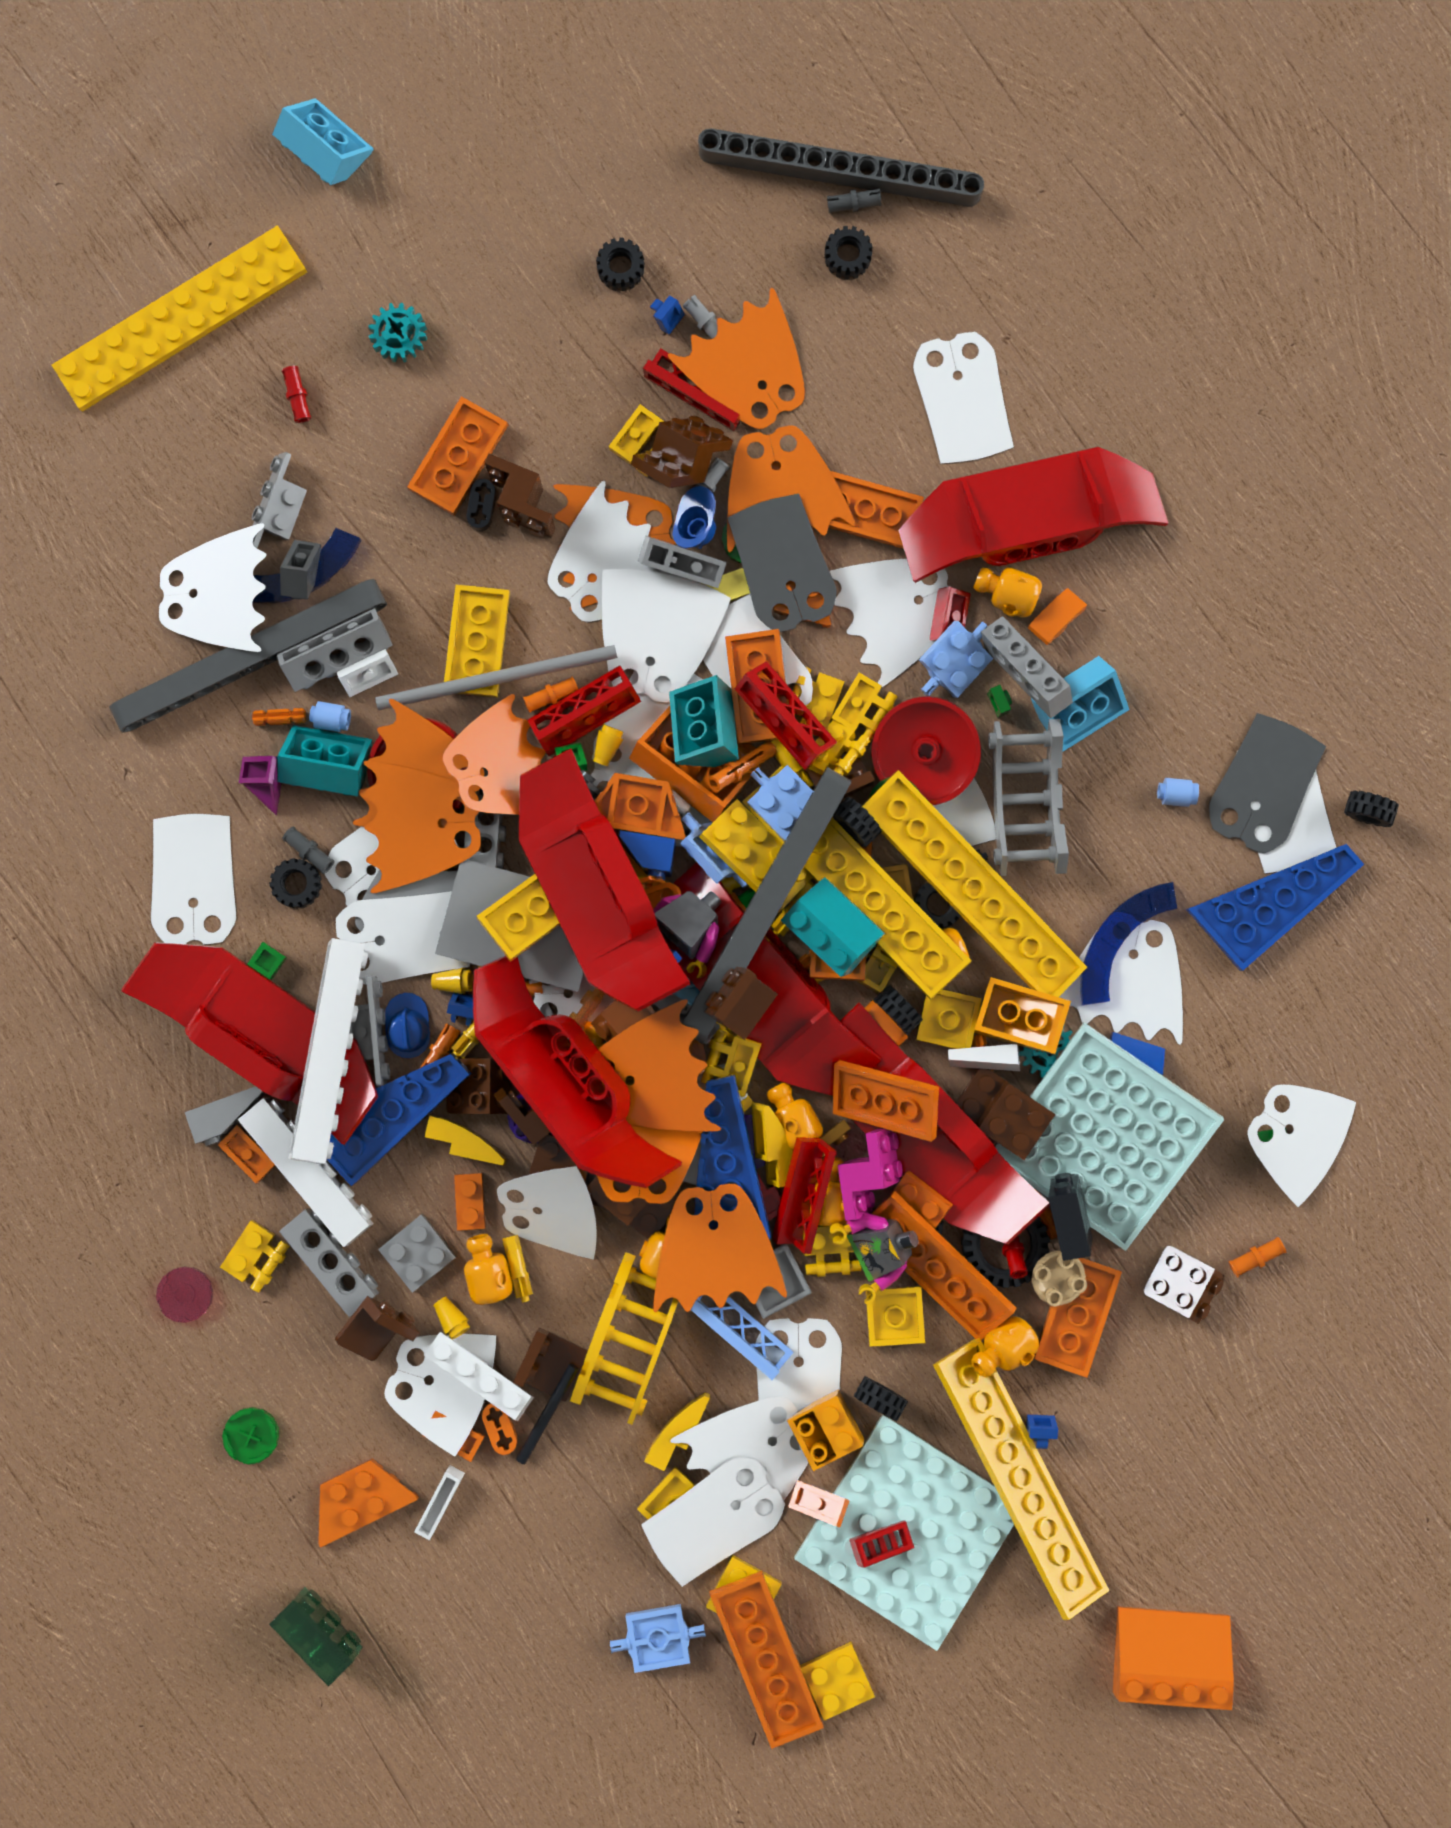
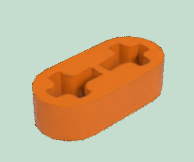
[864,1000,908,1047]
[482,1403,518,1455]

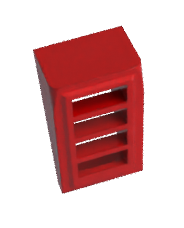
[849,1520,915,1568]

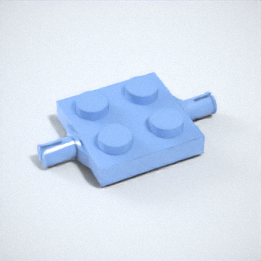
[919,621,993,698]
[747,765,813,842]
[680,812,748,888]
[610,1604,706,1673]

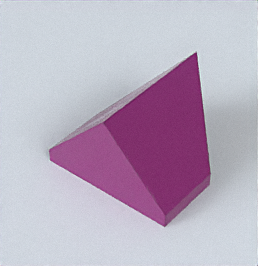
[239,756,282,816]

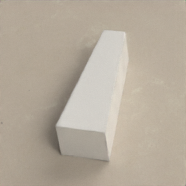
[948,1044,1020,1071]
[415,1465,465,1540]

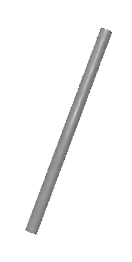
[375,645,617,710]

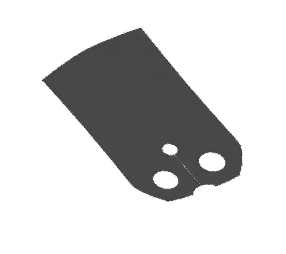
[727,494,836,632]
[1209,713,1326,854]

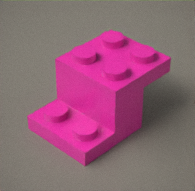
[838,1128,903,1221]

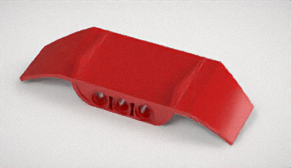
[899,447,1169,583]
[519,748,690,1012]
[666,862,882,1096]
[121,942,378,1145]
[473,956,682,1188]
[840,1003,1050,1245]

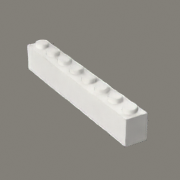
[288,938,368,1165]

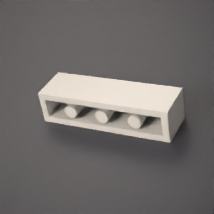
[424,1332,534,1421]

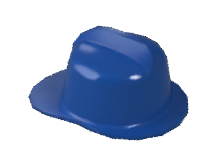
[672,486,716,549]
[385,993,430,1058]

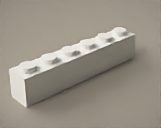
[238,1098,374,1247]

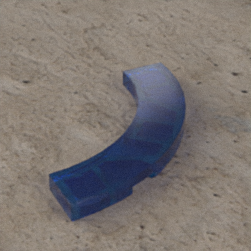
[252,528,362,604]
[1080,882,1178,1006]

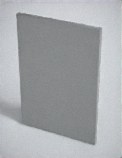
[435,860,584,992]

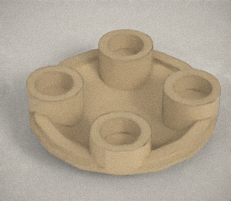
[1032,1250,1087,1307]

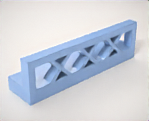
[691,1295,794,1380]

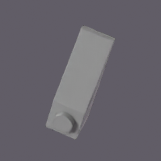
[638,535,727,588]
[184,1086,266,1147]

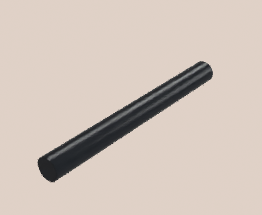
[516,1363,579,1465]

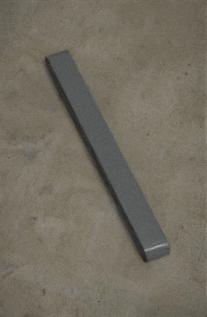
[698,129,984,207]
[109,579,387,733]
[682,767,852,1044]

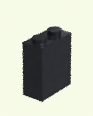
[1048,1173,1092,1261]

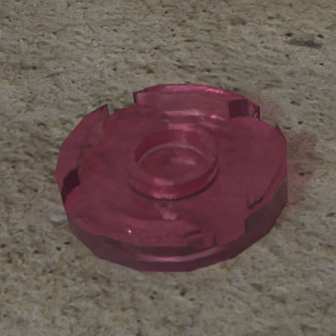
[156,1266,213,1323]

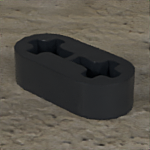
[467,479,496,532]

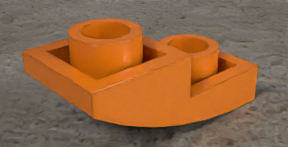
[1028,588,1087,645]

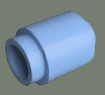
[309,701,351,732]
[1157,778,1199,807]

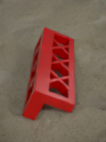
[643,348,741,431]
[735,661,837,770]
[527,665,642,756]
[772,1137,837,1254]

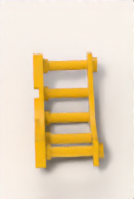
[570,1252,680,1425]

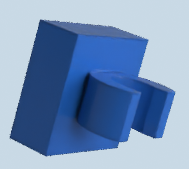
[650,295,685,335]
[447,993,474,1026]
[1026,1414,1058,1449]

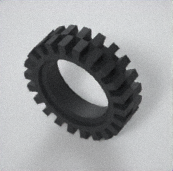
[961,1216,1050,1288]

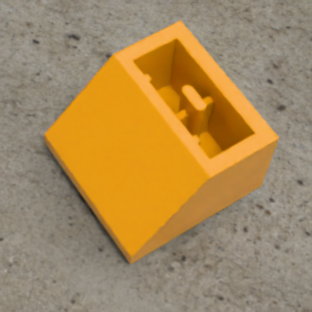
[787,1389,865,1471]

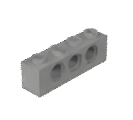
[277,608,393,692]
[981,616,1073,718]
[464,768,507,869]
[279,1208,379,1317]

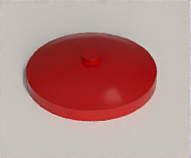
[871,696,981,805]

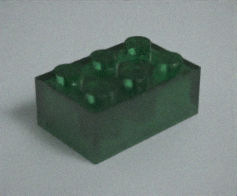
[269,1587,363,1687]

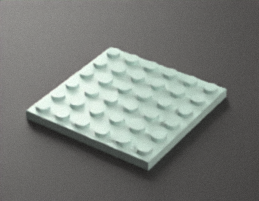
[994,1022,1224,1251]
[794,1414,1014,1651]

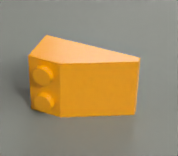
[974,977,1071,1054]

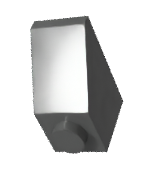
[280,540,321,599]

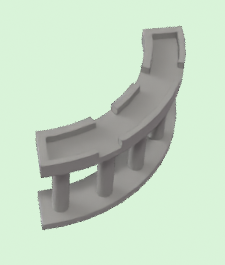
[988,719,1069,876]

